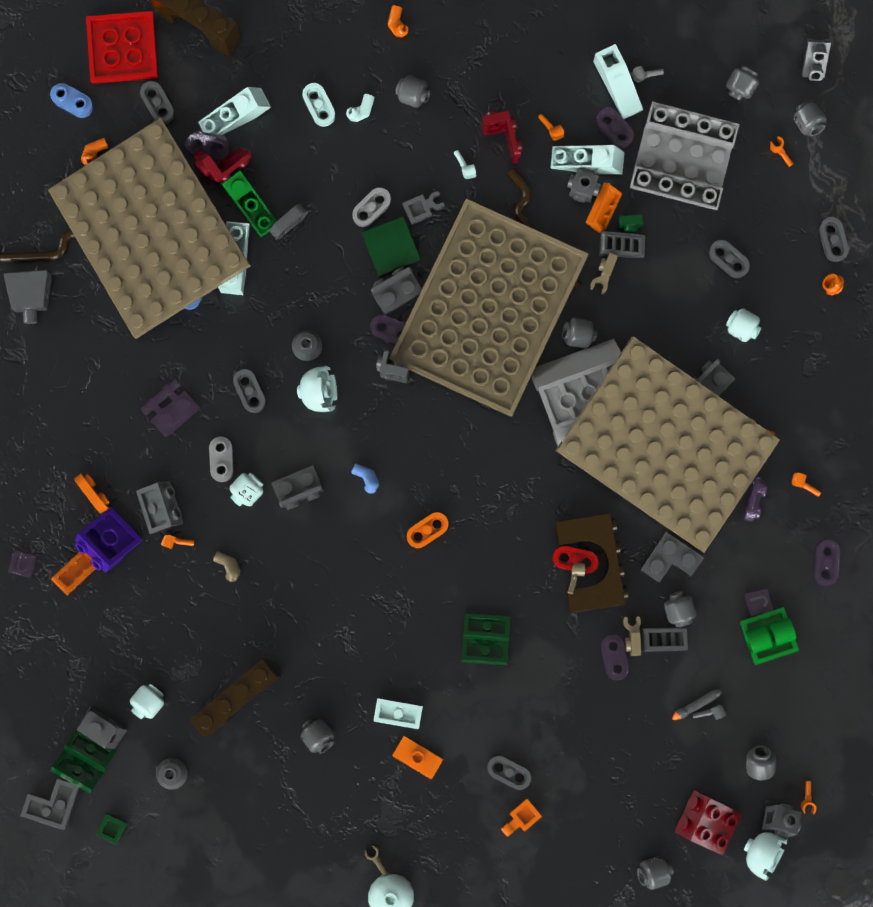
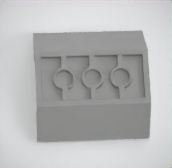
[630,102,740,210]
[531,339,621,446]

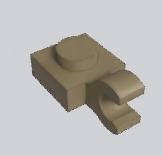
[590,253,618,294]
[623,616,641,656]

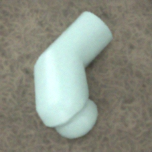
[346,94,375,122]

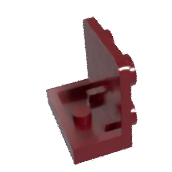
[481,110,522,164]
[192,147,252,182]
[674,790,741,854]

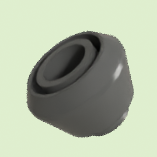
[292,330,322,361]
[156,758,188,790]

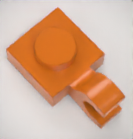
[501,798,542,837]

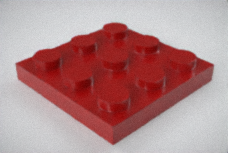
[86,11,158,84]

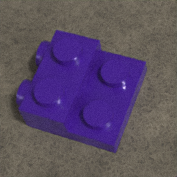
[75,507,142,573]

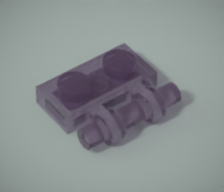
[141,379,201,438]

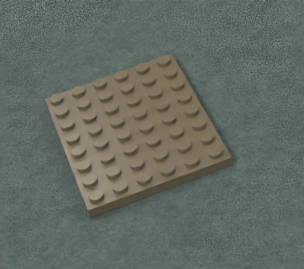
[48,118,250,339]
[389,199,589,417]
[555,337,780,553]

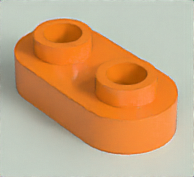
[74,473,110,514]
[407,512,448,548]

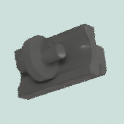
[802,38,831,81]

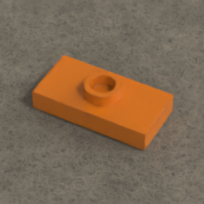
[585,182,622,233]
[51,552,95,596]
[392,736,443,780]

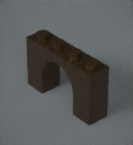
[150,0,242,57]
[555,514,628,613]
[190,659,281,738]

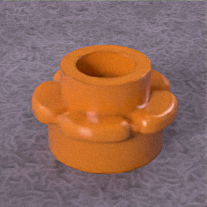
[822,274,844,295]

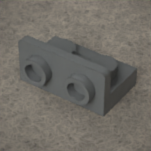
[371,267,422,316]
[376,350,409,383]
[693,358,735,396]
[271,465,324,510]
[136,481,183,534]

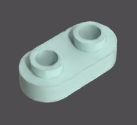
[303,83,335,127]

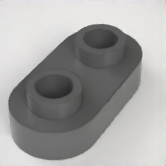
[140,81,174,124]
[819,217,849,262]
[709,240,750,278]
[233,369,266,413]
[487,755,531,790]

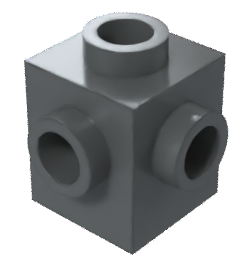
[567,168,601,203]
[762,804,802,839]

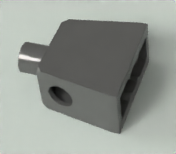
[4,270,51,324]
[77,706,127,749]

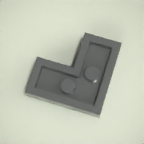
[640,532,704,583]
[20,778,79,830]

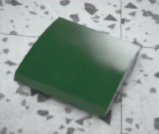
[361,216,420,276]
[461,613,511,666]
[51,729,117,794]

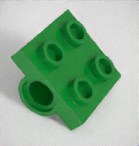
[739,607,799,665]

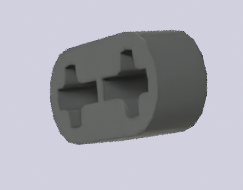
[269,203,308,240]

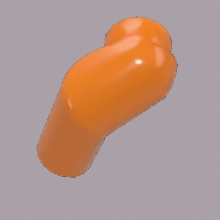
[388,5,409,38]
[81,138,109,165]

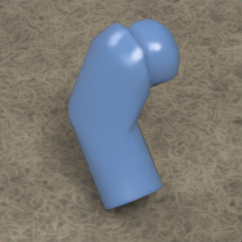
[352,463,379,493]

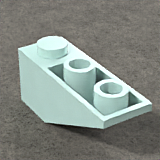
[593,44,643,120]
[198,87,271,141]
[550,145,625,175]
[218,221,249,295]

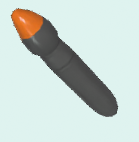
[672,689,722,720]

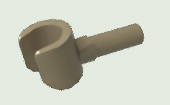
[568,563,585,594]
[365,845,388,876]

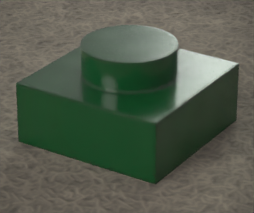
[618,215,643,232]
[96,813,128,845]

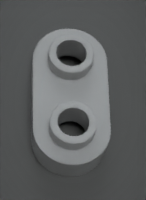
[352,188,391,227]
[209,437,234,482]

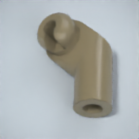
[213,551,240,582]

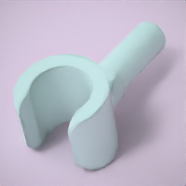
[454,150,476,179]

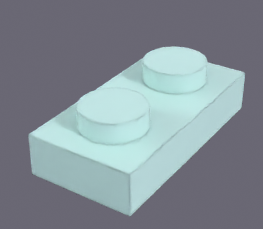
[374,698,423,729]

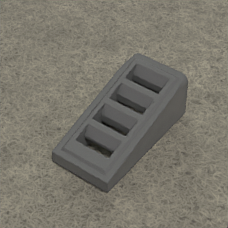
[599,231,645,258]
[639,627,688,652]

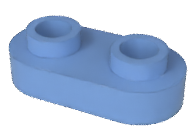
[50,83,93,118]

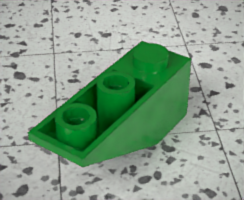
[219,168,277,237]

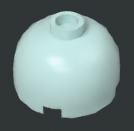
[297,366,337,412]
[744,832,787,881]
[368,873,414,907]

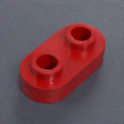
[553,546,598,574]

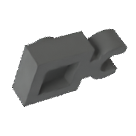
[402,191,444,225]

